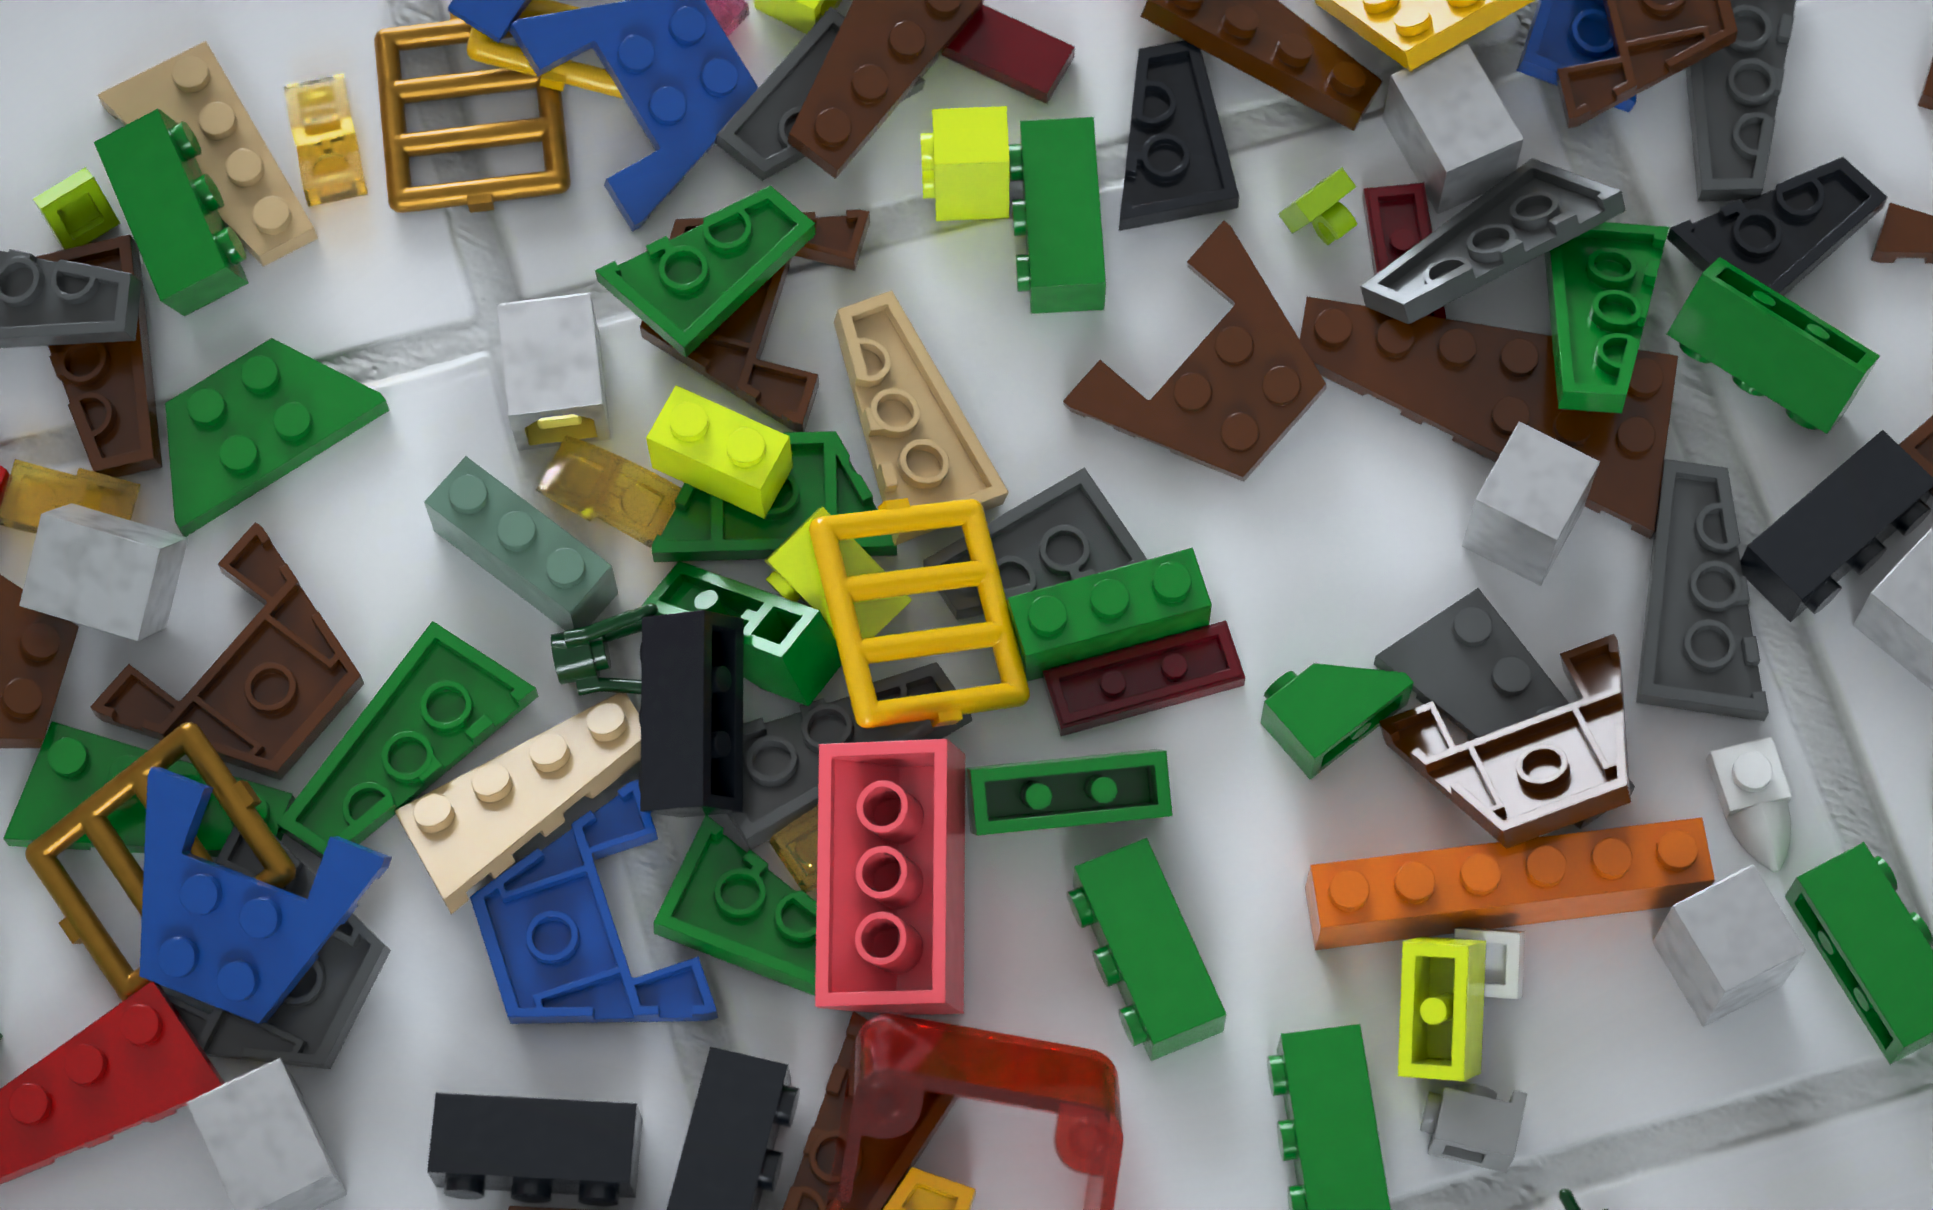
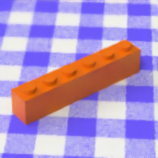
[1305,817,1715,950]

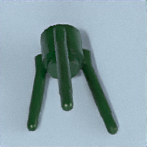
[551,603,658,696]

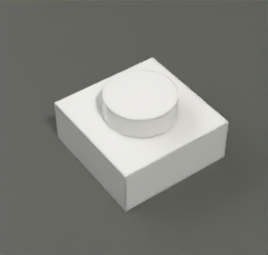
[1454,927,1525,999]

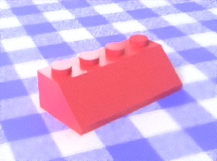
[815,739,965,1015]

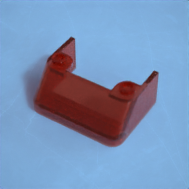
[826,1013,1123,1210]

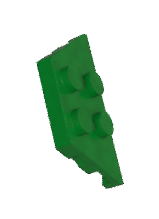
[165,338,389,537]
[652,431,897,562]

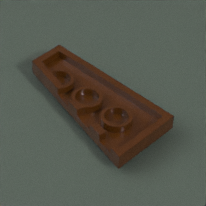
[788,0,984,179]

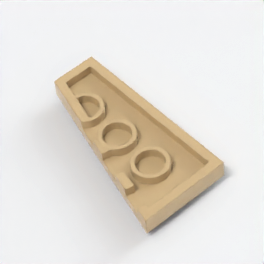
[97,41,318,266]
[833,290,1008,546]
[395,693,641,914]

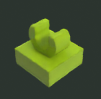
[33,167,121,250]
[1278,167,1358,246]

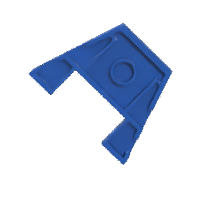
[509,0,758,232]
[139,767,392,1024]
[470,779,719,1024]

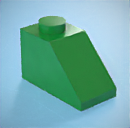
[1260,663,1414,779]

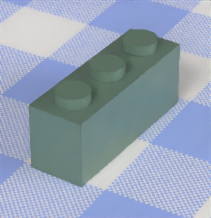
[424,456,618,631]

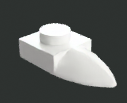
[1706,737,1792,872]

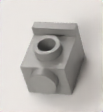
[1420,1084,1527,1173]

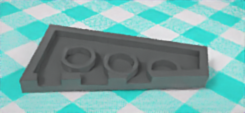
[1636,459,1769,721]

